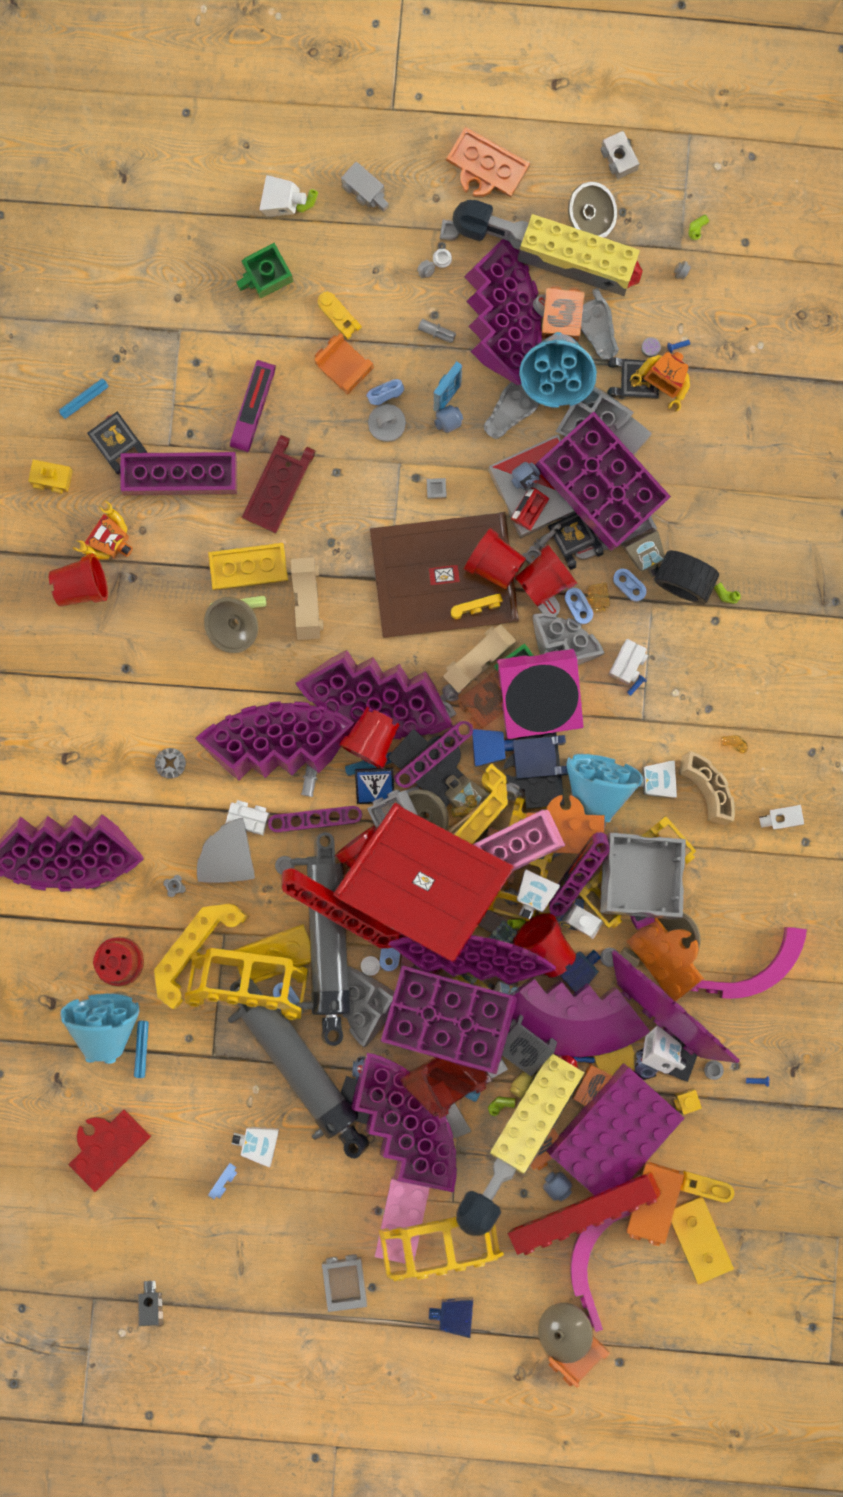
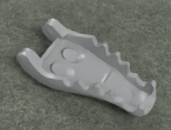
[581,288,619,360]
[484,382,540,439]

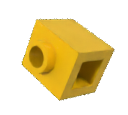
[674,1088,702,1115]

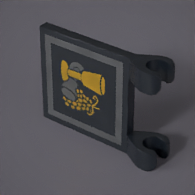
[607,357,659,399]
[87,411,147,475]
[548,513,604,570]

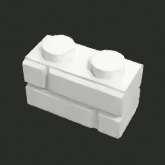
[608,639,648,685]
[225,800,270,835]

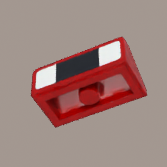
[511,487,550,531]

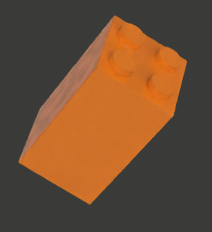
[626,1161,684,1246]

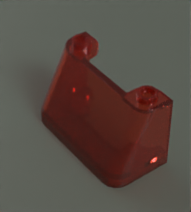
[400,1057,492,1119]

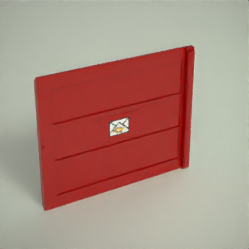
[333,803,514,962]

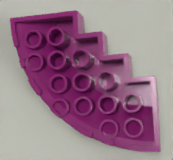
[464,239,543,386]
[295,650,453,739]
[195,701,355,781]
[0,814,144,892]
[389,935,556,985]
[611,950,740,1063]
[510,977,650,1057]
[351,1052,457,1193]

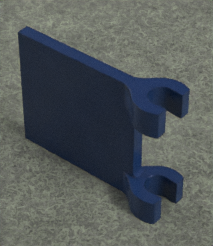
[513,735,568,779]

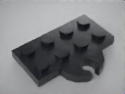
[387,729,464,807]
[503,732,565,809]

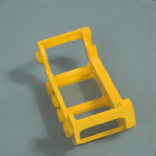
[454,764,508,844]
[488,797,553,921]
[579,816,697,929]
[154,904,249,1009]
[185,948,308,1020]
[379,1217,504,1282]

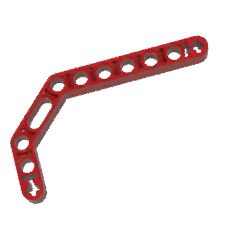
[282,868,406,949]

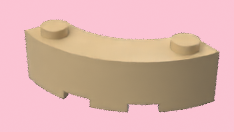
[291,557,324,640]
[443,624,516,693]
[679,751,735,826]

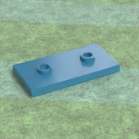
[433,361,462,412]

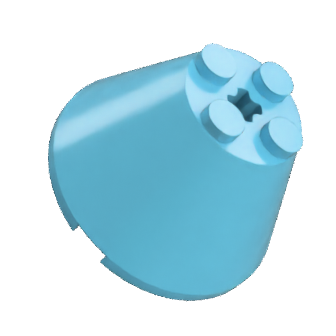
[519,332,597,408]
[566,754,643,822]
[60,993,140,1064]

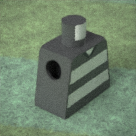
[138,1281,164,1326]

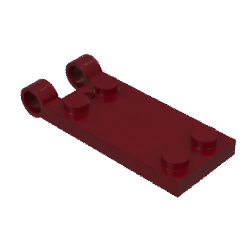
[242,435,316,534]

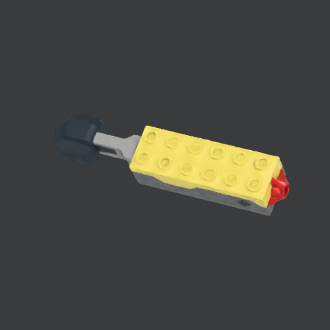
[452,200,643,296]
[456,1054,584,1236]

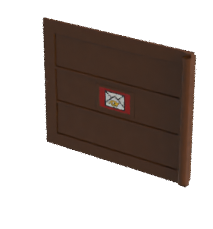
[370,512,519,638]

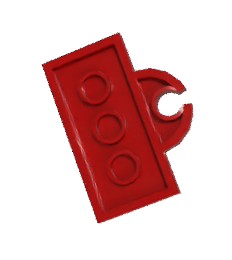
[68,1109,151,1192]

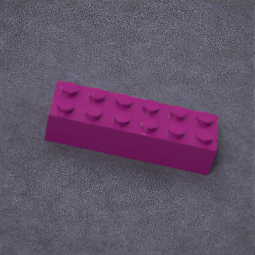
[121,452,237,496]

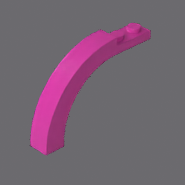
[690,927,807,999]
[570,1211,631,1332]

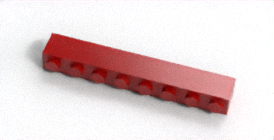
[507,1172,661,1255]

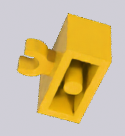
[28,459,73,494]

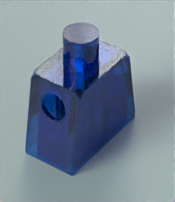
[560,949,601,992]
[428,1297,473,1338]

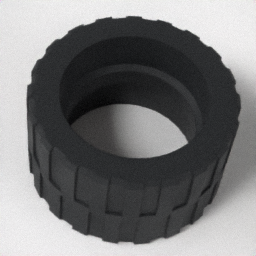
[654,550,719,604]

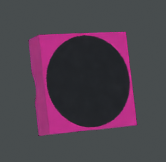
[497,649,584,739]

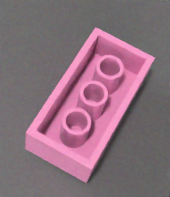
[474,810,565,871]
[375,1177,430,1264]

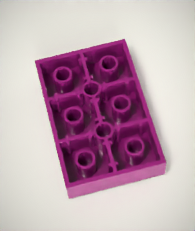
[535,411,671,551]
[381,966,518,1075]
[546,1063,685,1195]

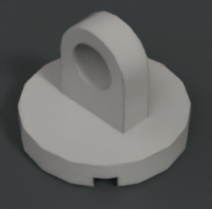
[368,404,406,442]

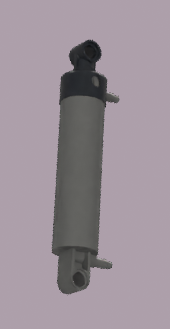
[290,832,350,1046]
[228,977,369,1159]

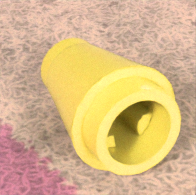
[509,1071,535,1099]

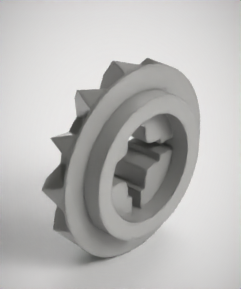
[155,748,186,779]

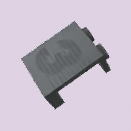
[502,1014,557,1076]

